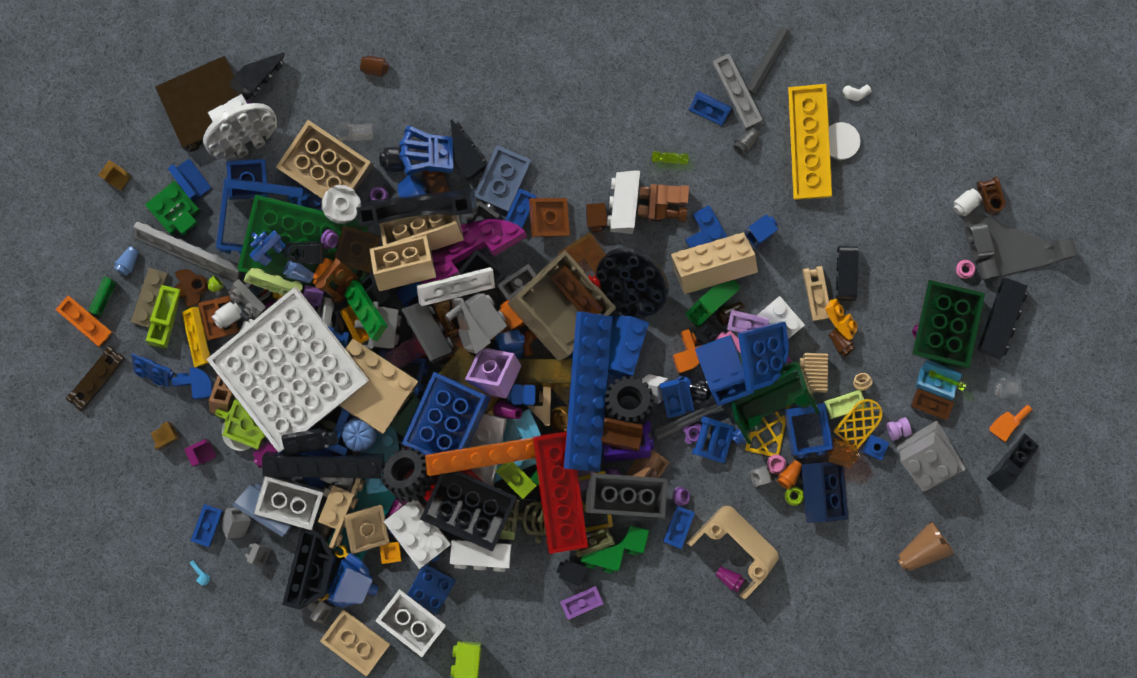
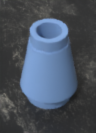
[114,246,139,276]
[283,260,314,283]

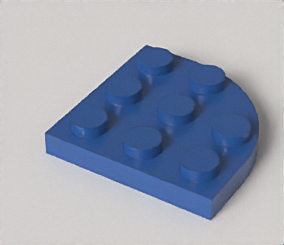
[738,321,789,391]

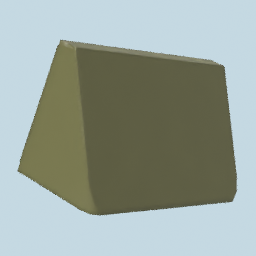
[575,527,615,557]

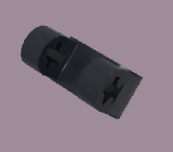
[282,241,324,264]

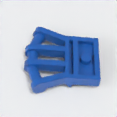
[399,126,453,176]

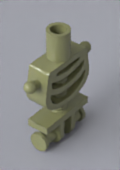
[503,498,546,543]

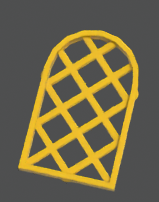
[833,399,882,451]

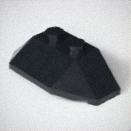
[282,528,336,610]

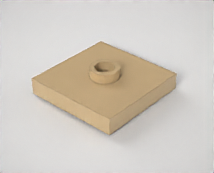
[344,505,390,554]

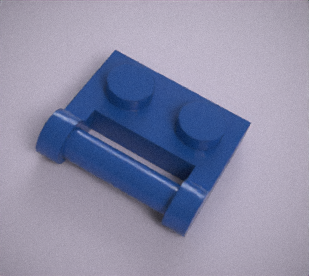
[692,416,735,464]

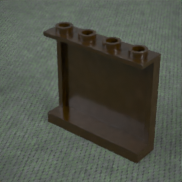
[155,56,245,152]

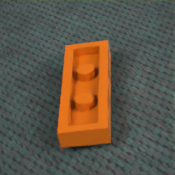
[55,295,113,347]

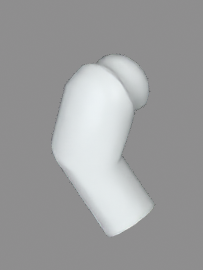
[843,85,872,101]

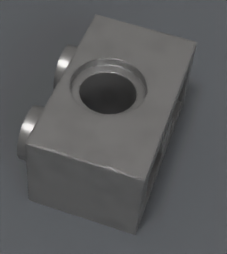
[494,264,536,303]

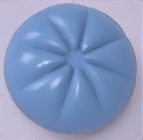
[342,417,377,452]

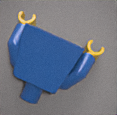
[319,545,378,608]

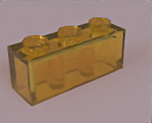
[518,359,573,388]

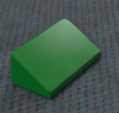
[88,277,116,316]

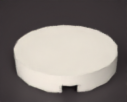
[829,122,861,160]
[322,185,361,224]

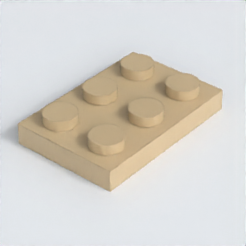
[320,609,391,677]

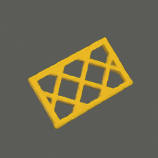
[745,405,791,456]

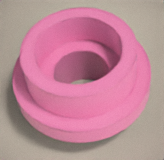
[956,260,975,279]

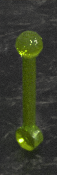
[928,370,967,390]

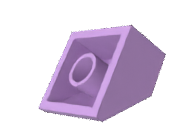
[465,348,521,398]

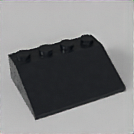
[420,471,517,552]

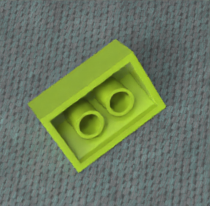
[451,641,482,678]

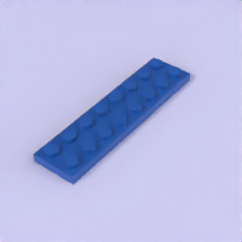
[564,311,612,472]

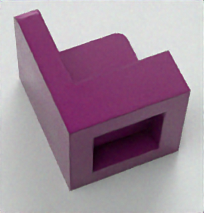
[184,439,216,467]

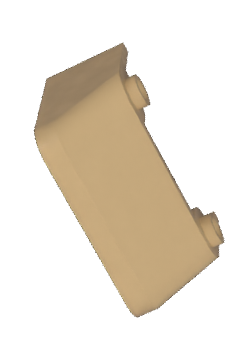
[686,506,779,599]

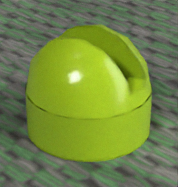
[207,275,224,292]

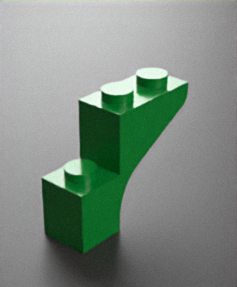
[581,525,649,574]

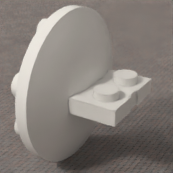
[203,94,277,159]

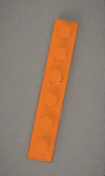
[425,438,535,476]

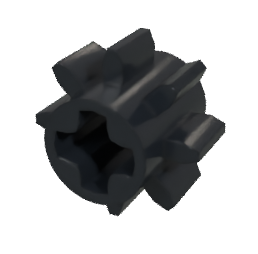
[689,378,712,403]

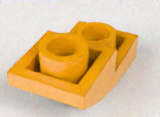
[825,299,858,340]

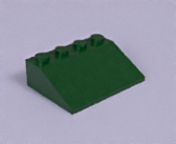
[912,280,985,370]

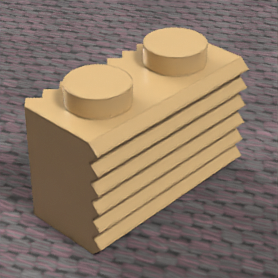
[799,353,828,393]

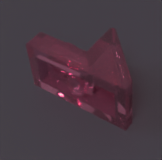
[383,337,426,369]

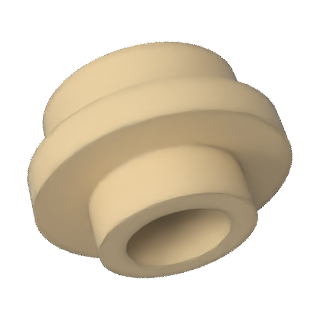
[853,373,873,391]

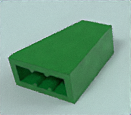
[685,279,741,328]

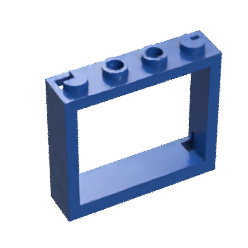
[216,178,303,255]

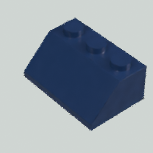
[802,462,848,523]

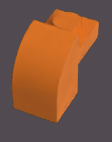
[672,329,702,374]

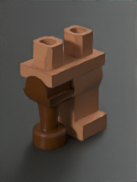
[637,184,689,223]

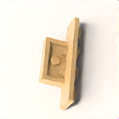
[318,478,365,549]

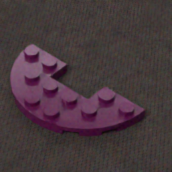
[421,219,527,284]

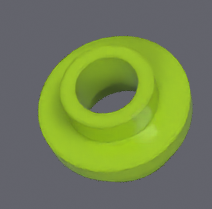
[784,486,804,506]

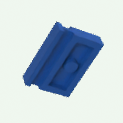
[660,377,694,418]

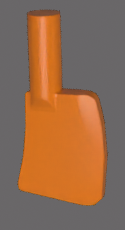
[989,405,1033,442]

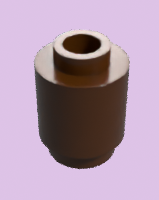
[360,55,389,77]

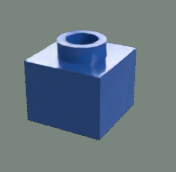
[862,435,889,461]

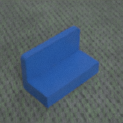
[167,159,211,202]

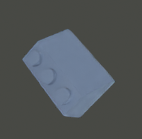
[233,483,295,537]

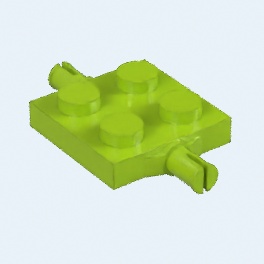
[215,398,265,449]

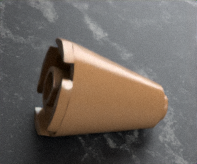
[898,521,954,571]

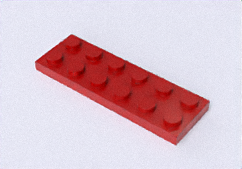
[532,431,588,554]

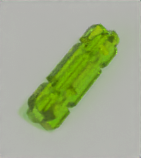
[651,151,689,165]

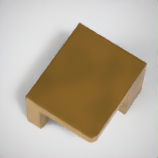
[98,160,132,191]
[151,421,180,450]

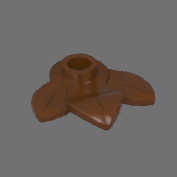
[174,269,208,307]

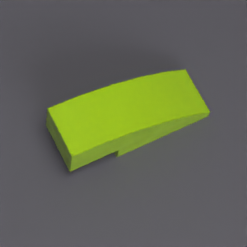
[145,285,181,349]

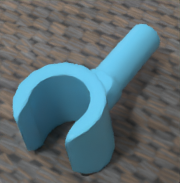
[190,560,210,586]

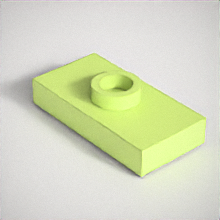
[823,390,867,420]

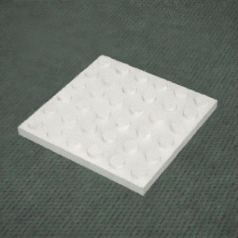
[207,287,369,452]

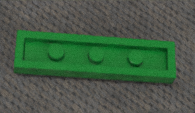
[344,280,388,342]

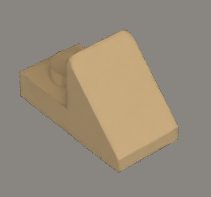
[527,387,551,426]

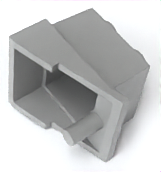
[445,293,507,354]
[352,302,401,352]
[897,421,966,491]

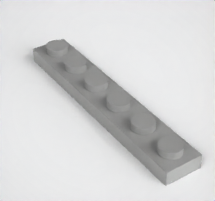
[133,222,241,282]

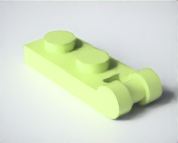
[244,268,303,295]

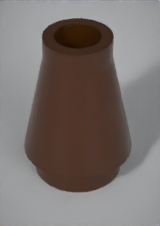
[828,328,855,357]

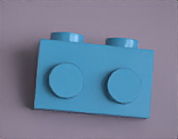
[915,360,962,401]

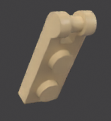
[802,266,830,321]

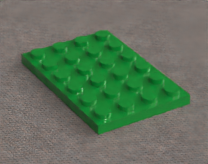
[237,194,369,290]

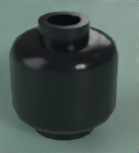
[379,147,404,172]

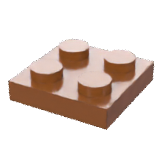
[529,198,570,237]

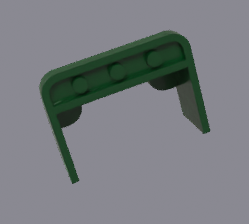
[731,362,820,445]

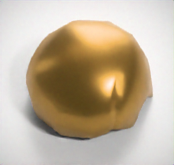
[550,406,569,433]

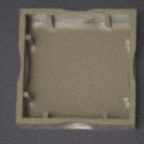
[507,250,616,361]

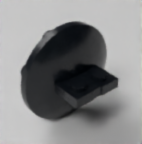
[596,248,669,317]

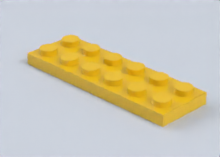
[788,84,832,200]

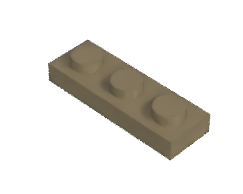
[131,268,168,328]

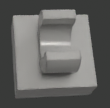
[245,543,272,567]
[307,601,334,624]

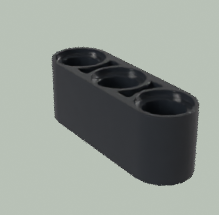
[836,246,859,301]

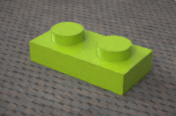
[495,462,537,499]

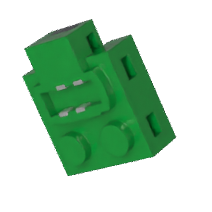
[145,180,201,236]

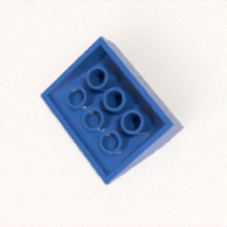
[402,372,491,455]

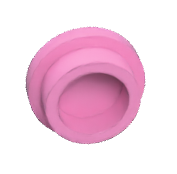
[767,455,786,474]

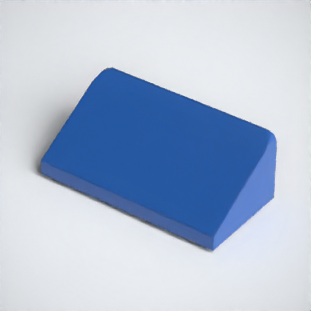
[689,91,732,126]

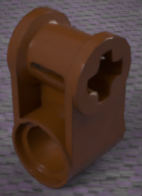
[977,177,1006,215]

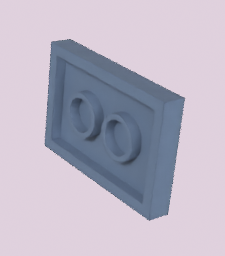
[475,145,531,212]

